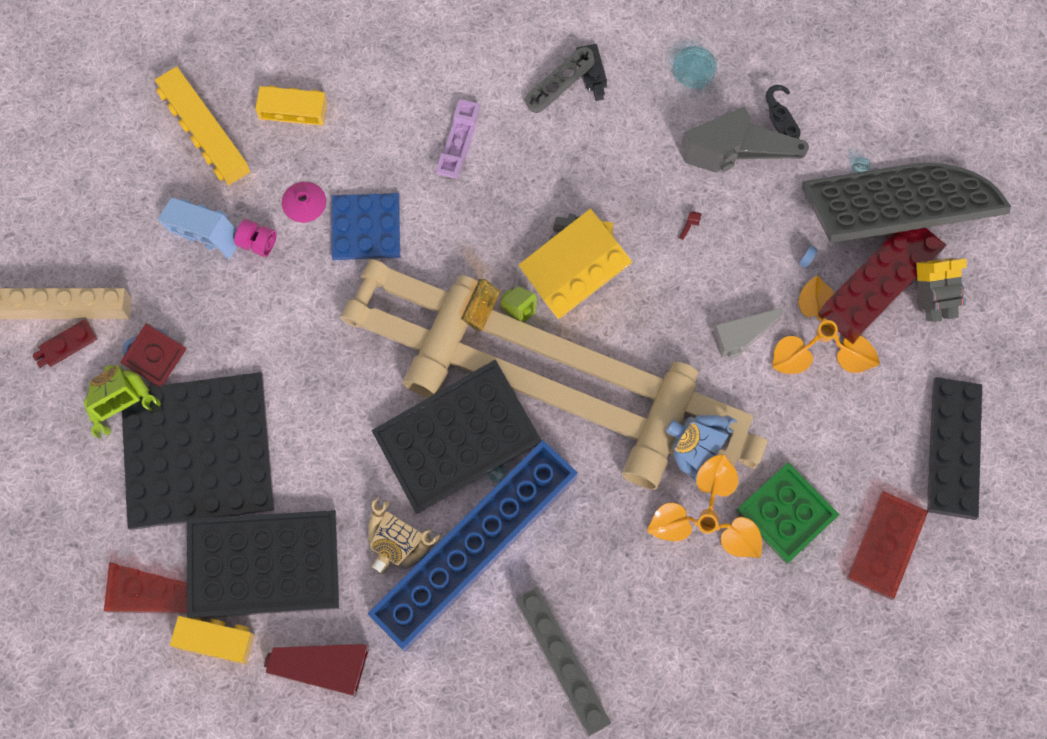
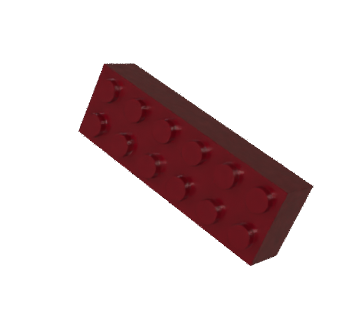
[818,228,946,344]

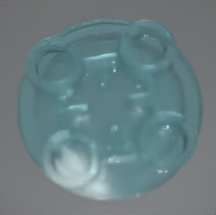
[673,46,717,89]

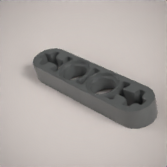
[525,47,595,113]

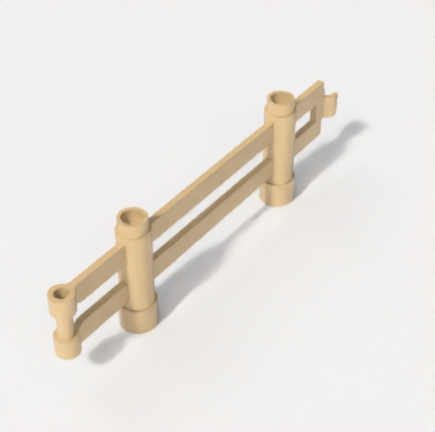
[340,259,768,490]

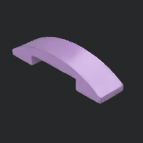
[435,99,480,179]

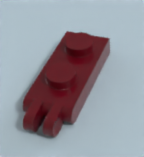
[32,319,98,368]

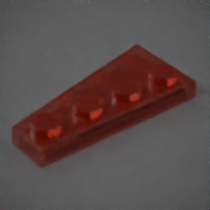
[104,562,187,614]

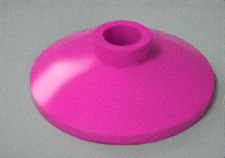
[282,182,326,223]

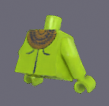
[84,365,161,438]

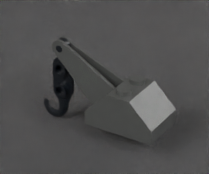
[679,84,809,172]

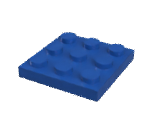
[332,193,401,260]

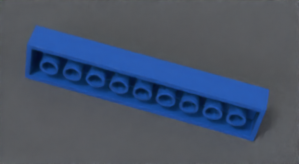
[367,440,578,653]

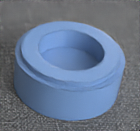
[798,244,818,268]

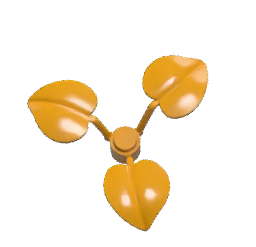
[772,276,880,374]
[647,454,762,558]

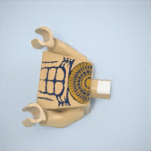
[368,497,440,575]

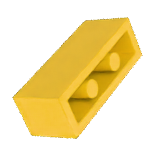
[255,85,328,126]
[169,616,255,665]

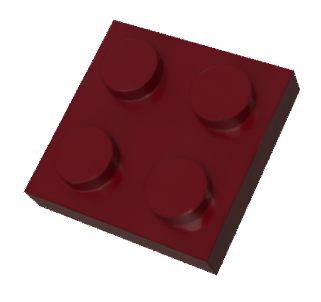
[120,323,187,386]

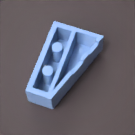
[157,197,237,259]

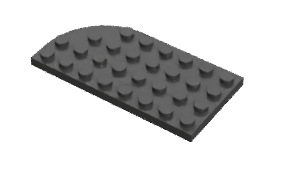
[802,163,1011,243]

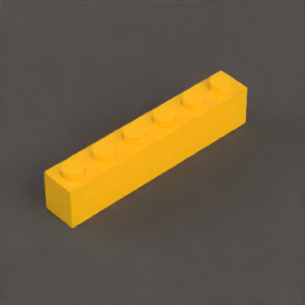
[154,66,251,186]

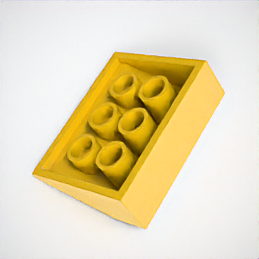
[518,208,633,319]

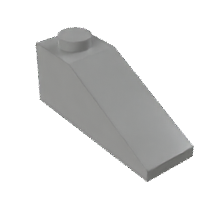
[713,308,784,358]

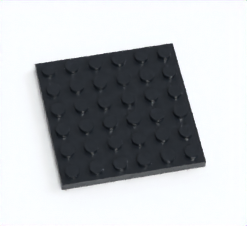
[122,372,275,530]

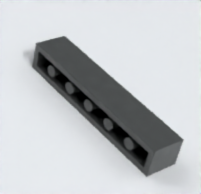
[516,587,612,737]

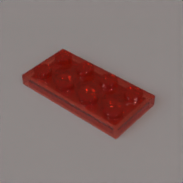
[846,491,928,600]

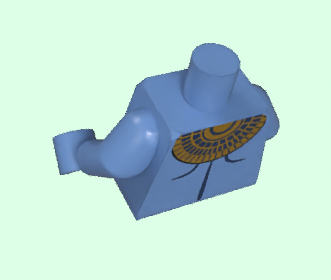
[665,415,737,483]

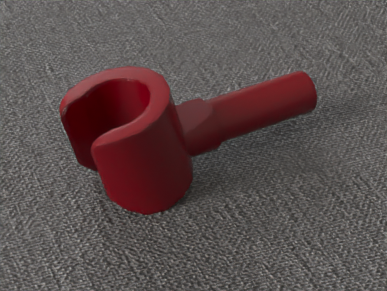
[678,211,702,240]

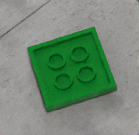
[736,462,840,564]

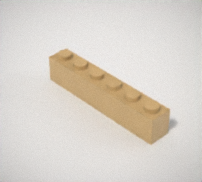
[0,288,132,319]

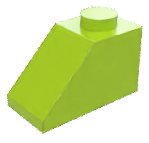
[501,286,537,323]

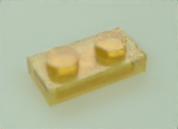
[461,279,500,331]

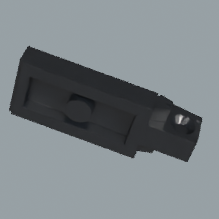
[576,44,607,101]

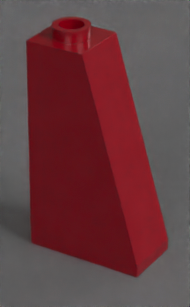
[264,644,370,697]

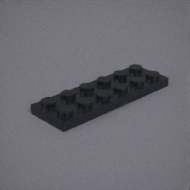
[927,377,982,520]

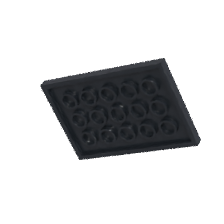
[371,360,542,514]
[187,510,339,619]

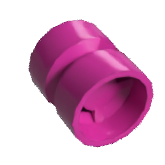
[234,219,277,257]

